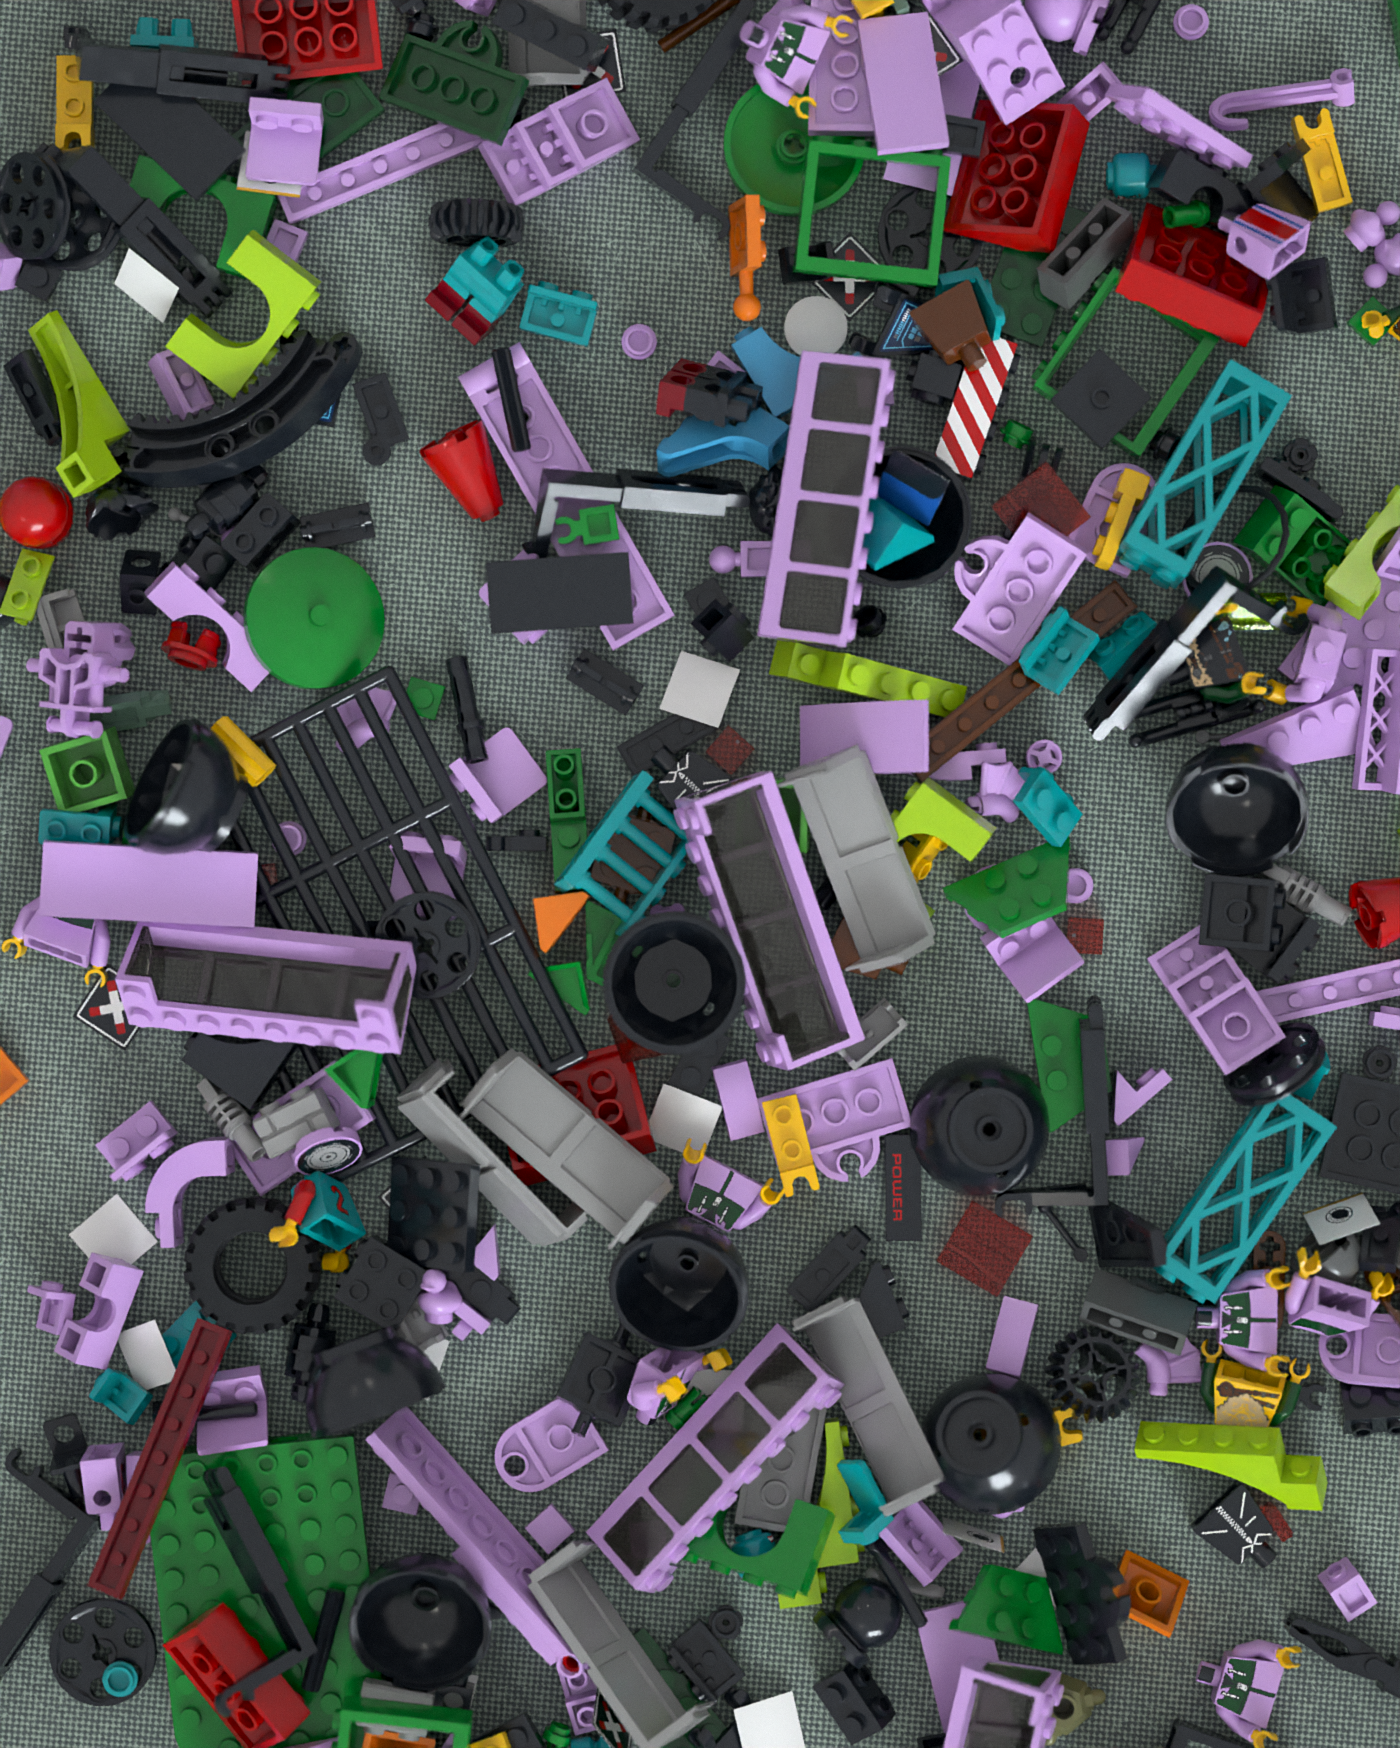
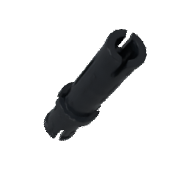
[445,656,489,764]

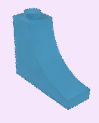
[731,326,862,419]

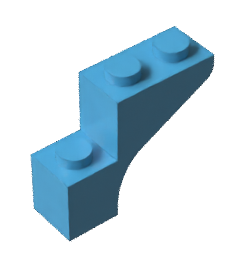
[656,407,789,477]

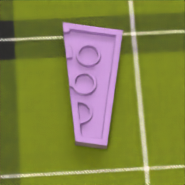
[1219,685,1376,765]

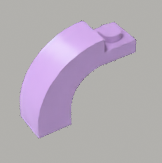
[145,1136,235,1248]

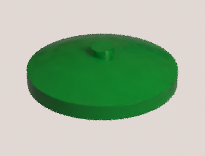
[723,81,865,217]
[243,547,385,690]

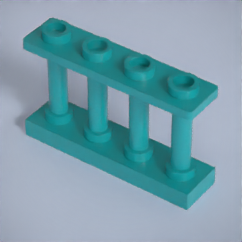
[553,770,706,936]

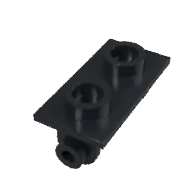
[300,502,376,548]
[566,649,644,716]

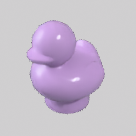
[1343,201,1400,252]
[1363,233,1400,289]
[418,1268,462,1324]

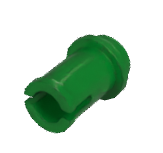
[1162,200,1210,229]
[665,1386,708,1431]

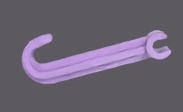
[1209,68,1355,131]

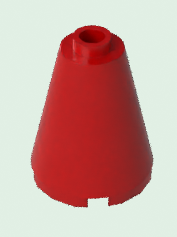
[418,420,504,522]
[1348,877,1400,949]

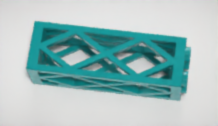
[1116,359,1292,589]
[1153,1084,1337,1304]

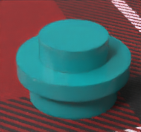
[102,1661,138,1697]

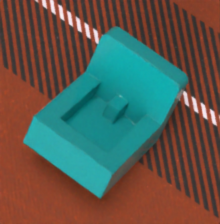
[89,1368,153,1425]

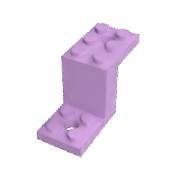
[920,0,1066,125]

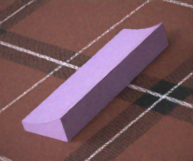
[39,840,259,927]

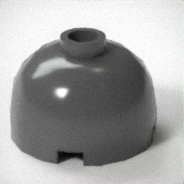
[1290,1232,1361,1286]

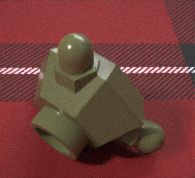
[1030,1666,1106,1746]

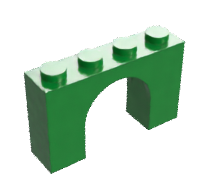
[120,155,278,281]
[670,1465,836,1599]

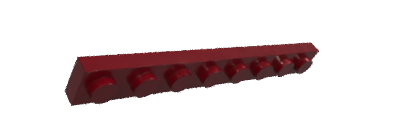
[87,1318,233,1600]

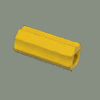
[211,716,276,787]

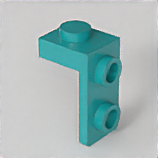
[935,266,1005,341]
[38,804,122,844]
[837,1460,894,1545]

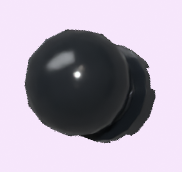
[812,1578,904,1669]

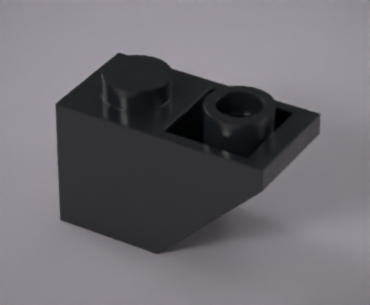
[857,1259,910,1339]

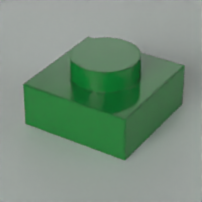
[1347,296,1390,347]
[407,676,446,721]

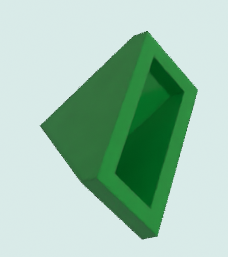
[528,960,591,1016]
[324,1049,384,1109]

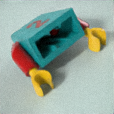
[269,1171,366,1273]

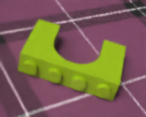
[165,230,321,399]
[890,777,997,918]

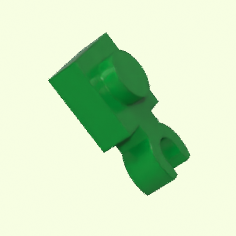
[555,504,620,546]

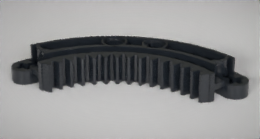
[111,329,363,488]

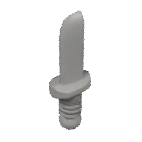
[865,1568,945,1599]

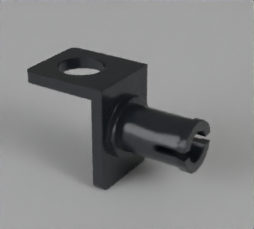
[43,1413,88,1499]

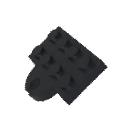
[1032,1522,1131,1665]

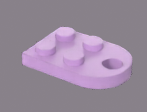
[1068,463,1156,578]
[1319,1313,1400,1388]
[495,1398,609,1492]

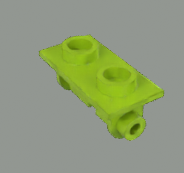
[0,548,55,626]

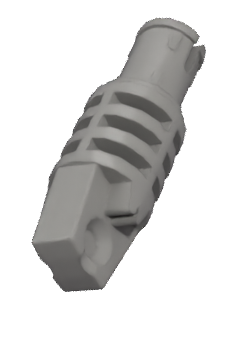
[1257,864,1352,928]
[196,1078,266,1162]

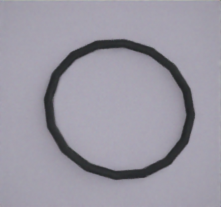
[1177,485,1290,589]

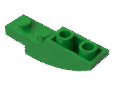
[546,748,590,894]

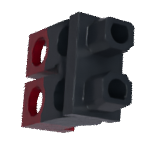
[656,358,763,428]

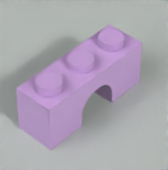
[54,1252,144,1370]

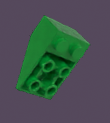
[1233,485,1351,606]

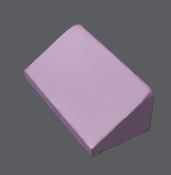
[148,349,215,421]

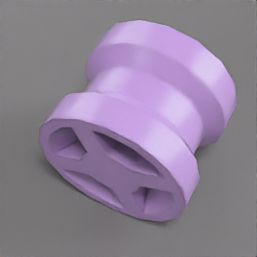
[1025,740,1062,773]

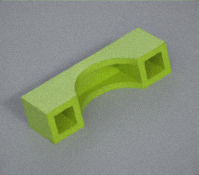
[1323,484,1400,620]

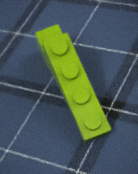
[28,310,130,498]
[769,640,967,718]
[778,1417,865,1609]
[1134,1421,1328,1511]

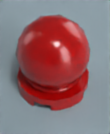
[0,476,75,550]

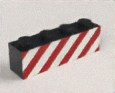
[935,338,1021,481]

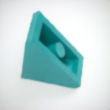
[862,496,934,571]

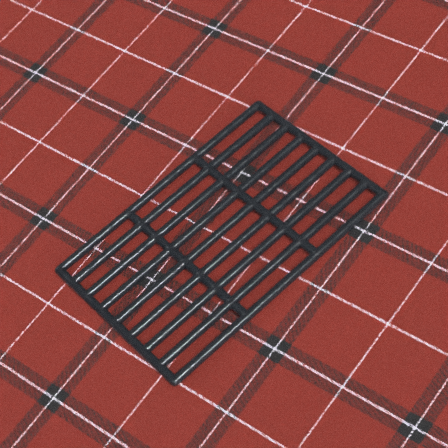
[218,665,588,1182]

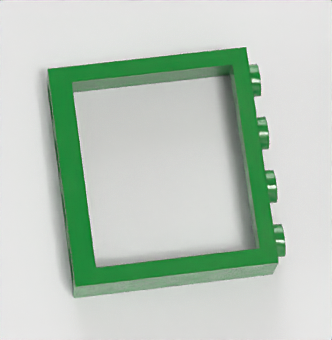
[793,135,951,288]
[1031,267,1220,460]
[331,1696,473,1748]

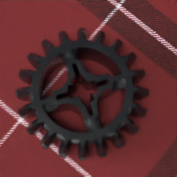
[428,198,524,247]
[1045,1327,1141,1424]

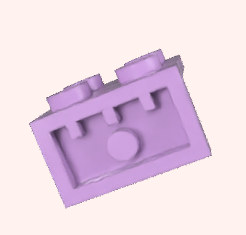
[245,97,324,186]
[980,917,1084,1003]
[95,1100,178,1182]
[197,1365,268,1456]

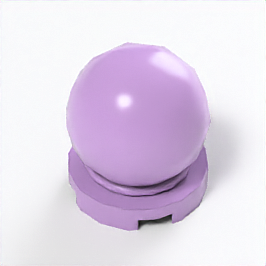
[1024,0,1110,56]

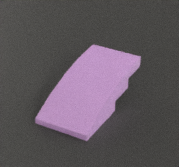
[883,57,980,196]
[477,78,640,206]
[800,700,929,775]
[1147,924,1286,1076]
[918,1601,1015,1737]

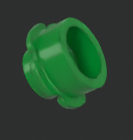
[1000,419,1034,449]

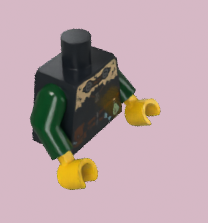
[1168,603,1267,704]

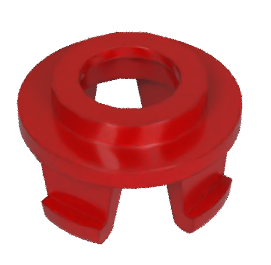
[161,621,221,671]

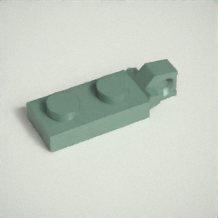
[89,690,172,731]

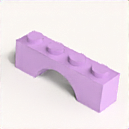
[144,561,269,692]

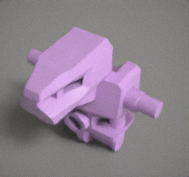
[26,621,136,739]

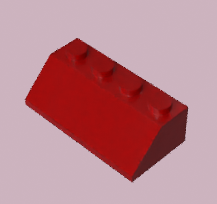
[162,1602,311,1748]

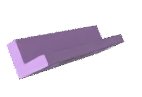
[1352,648,1400,794]

